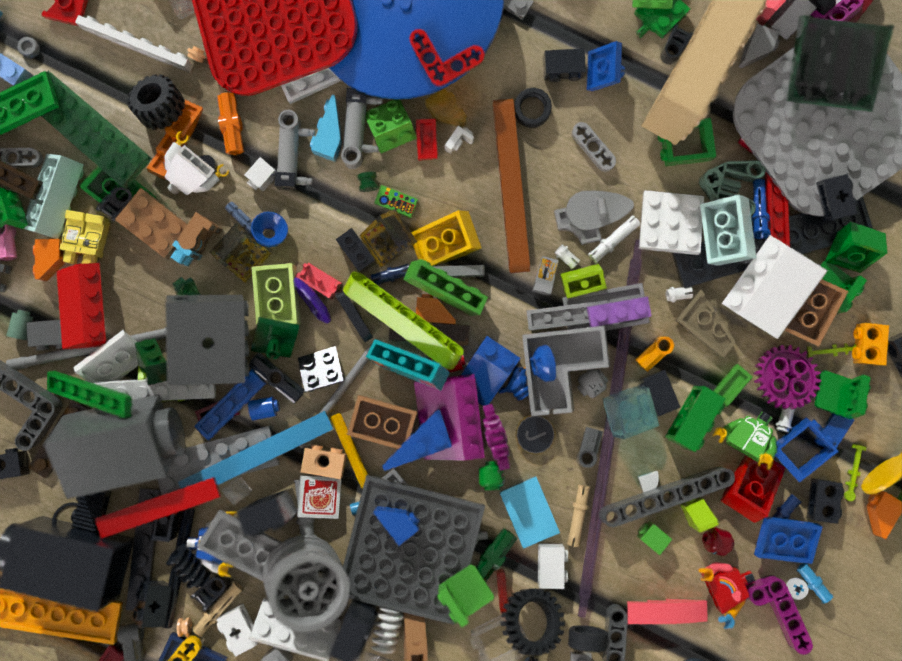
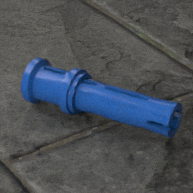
[751,179,771,239]

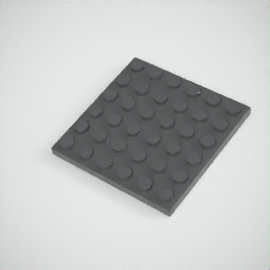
[343,475,485,625]

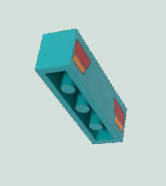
[366,339,450,391]

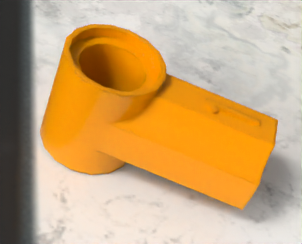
[635,336,674,372]

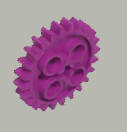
[753,345,821,410]
[483,404,510,471]

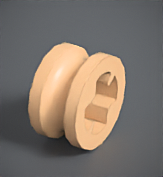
[177,617,192,637]

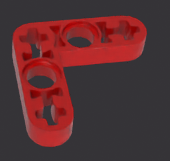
[410,29,484,87]

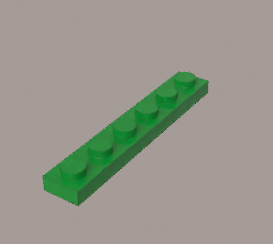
[47,371,132,418]

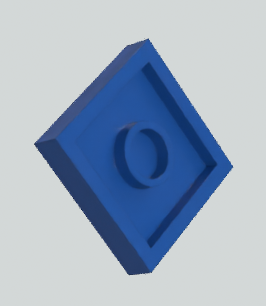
[587,41,625,92]

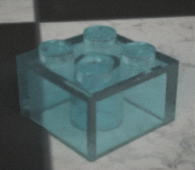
[603,386,659,439]

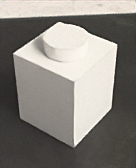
[245,157,276,192]

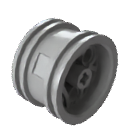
[263,535,350,632]

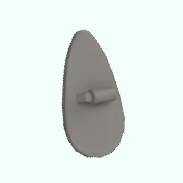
[566,191,634,230]

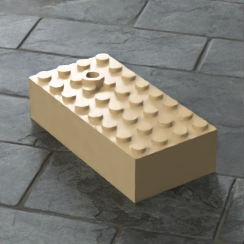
[641,0,767,145]

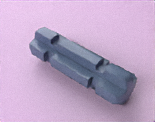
[225,201,252,235]

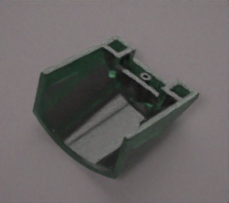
[786,15,894,112]

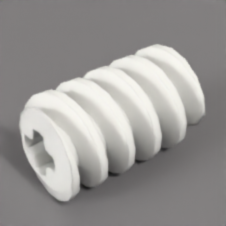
[371,606,404,654]

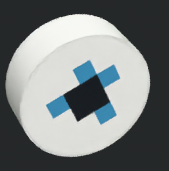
[786,578,808,600]

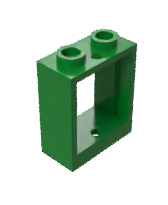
[657,118,717,167]

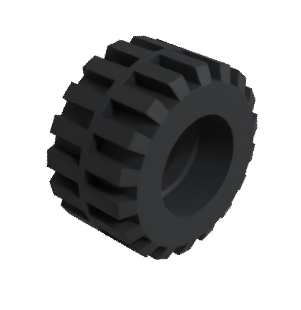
[127,74,185,130]

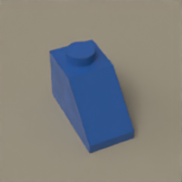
[373,506,420,545]

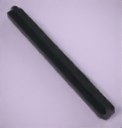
[162,508,195,629]

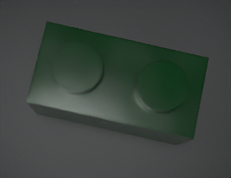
[135,338,167,386]

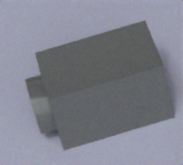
[44,394,185,499]

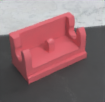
[295,263,342,300]

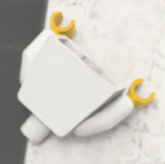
[165,131,229,195]

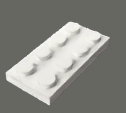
[249,599,341,661]

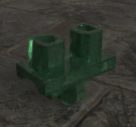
[172,277,201,295]

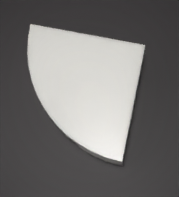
[637,471,659,493]

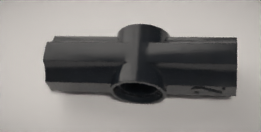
[249,353,305,404]

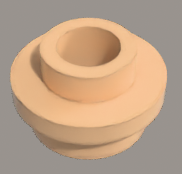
[187,46,207,63]

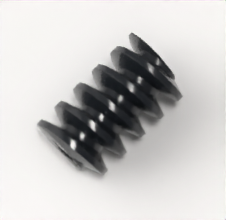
[166,544,211,589]

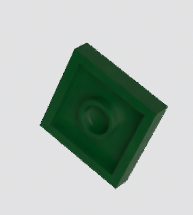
[250,317,299,359]

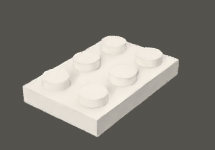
[74,330,138,382]

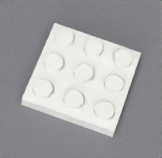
[639,190,704,255]

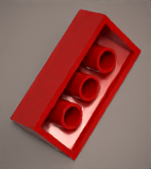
[57,263,106,350]

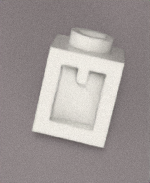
[445,126,475,154]

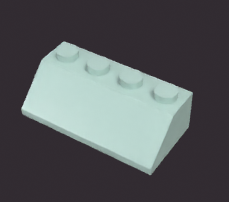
[24,154,84,239]

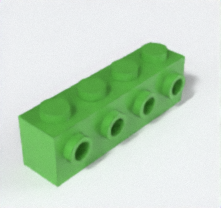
[403,259,488,316]

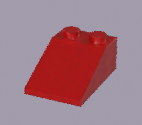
[720,455,786,523]

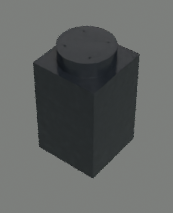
[0,516,134,612]

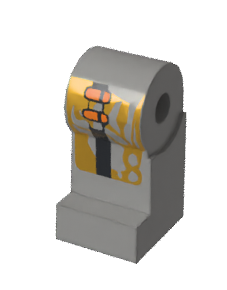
[532,256,558,296]

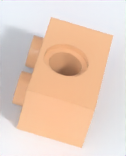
[301,444,347,479]

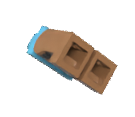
[171,212,222,267]

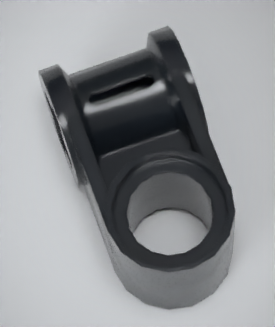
[660,23,694,65]
[95,184,132,223]
[190,574,231,612]

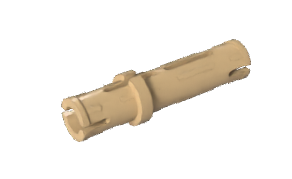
[567,484,591,547]
[192,581,243,637]

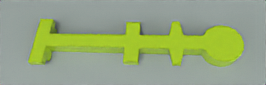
[807,343,856,358]
[844,444,867,501]

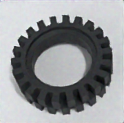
[501,588,565,655]

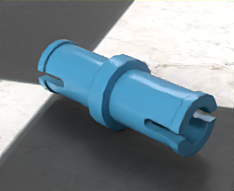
[796,563,833,604]

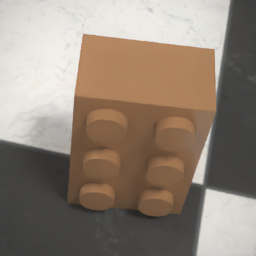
[115,188,187,259]
[784,279,848,346]
[347,395,418,449]

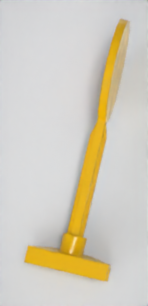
[861,452,902,495]

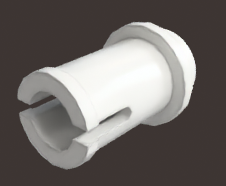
[555,244,580,270]
[666,286,693,303]
[776,407,795,433]

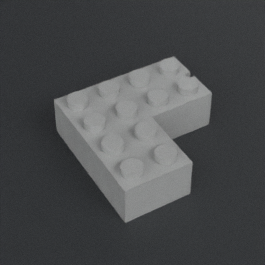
[522,326,610,416]

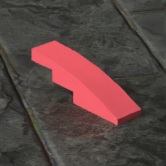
[627,599,707,624]

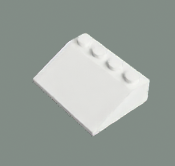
[722,235,827,339]

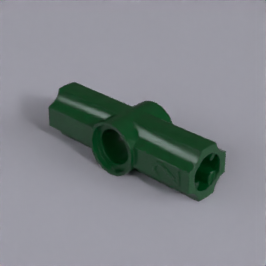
[475,527,518,582]

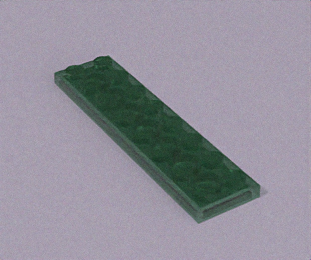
[41,70,153,189]

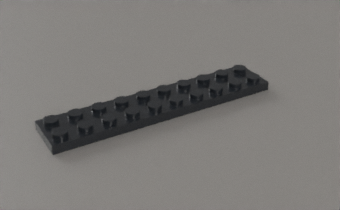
[672,196,873,288]

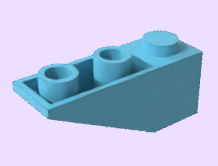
[310,94,343,162]

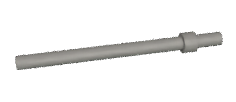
[299,347,370,448]

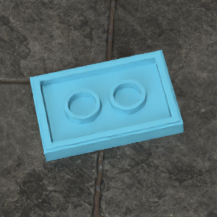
[499,476,560,549]

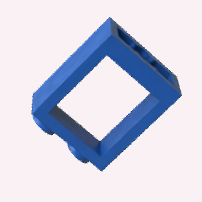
[775,418,838,483]

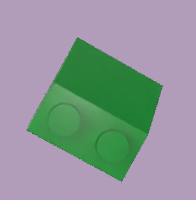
[826,222,888,273]

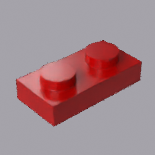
[416,119,438,160]

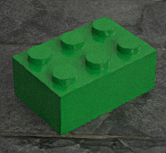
[665,386,726,452]

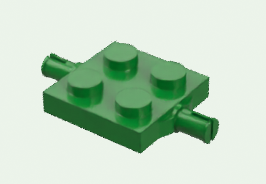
[634,0,691,39]

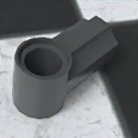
[576,427,603,468]
[118,623,144,661]

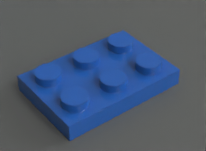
[754,517,823,564]

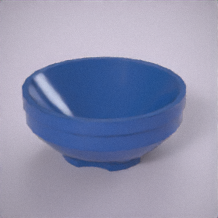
[251,212,288,247]
[530,345,556,382]

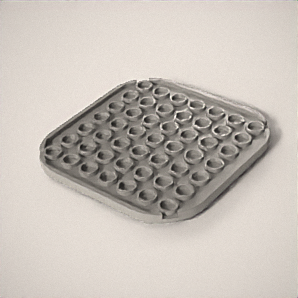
[733,22,902,216]

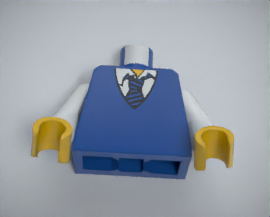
[187,511,236,577]

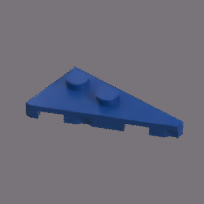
[382,409,452,471]

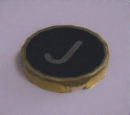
[515,415,555,455]

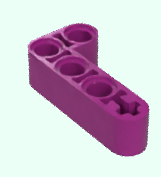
[746,575,813,655]

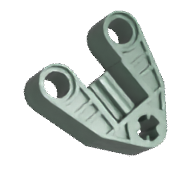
[699,161,766,215]

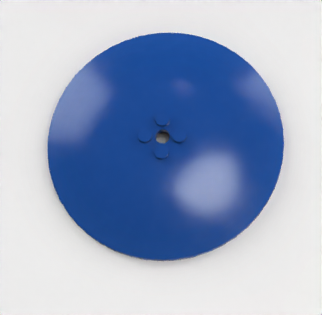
[329,0,504,99]

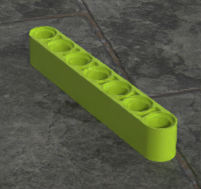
[343,272,464,370]

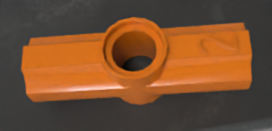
[217,92,244,155]

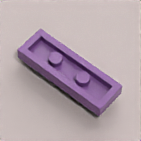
[587,296,652,327]

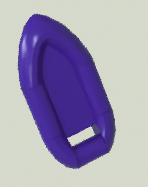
[294,278,331,323]

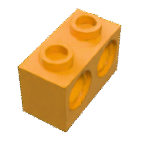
[852,323,889,366]

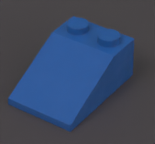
[461,336,520,406]

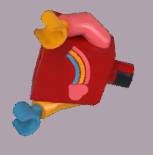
[698,562,755,629]

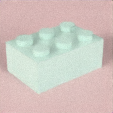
[700,195,756,266]

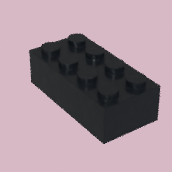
[236,488,298,538]
[328,600,378,661]

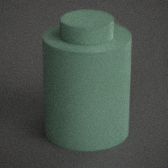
[6,310,34,340]

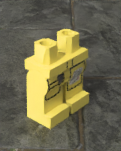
[60,210,111,264]

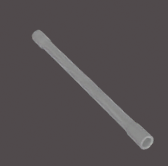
[6,328,166,370]

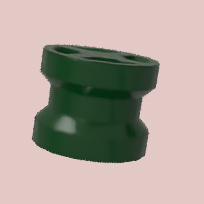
[357,171,379,192]

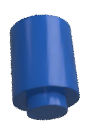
[248,397,280,421]

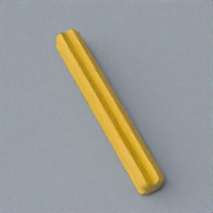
[331,413,368,489]

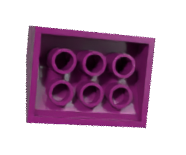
[414,374,485,460]

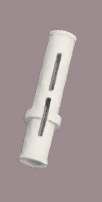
[588,215,641,263]

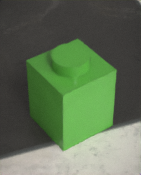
[637,521,673,555]

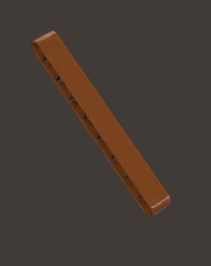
[493,98,530,274]

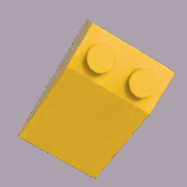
[409,210,482,267]

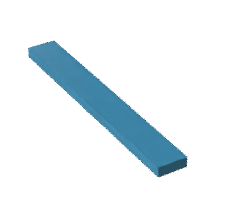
[178,411,334,489]

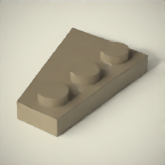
[675,289,736,358]

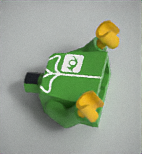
[712,412,777,469]

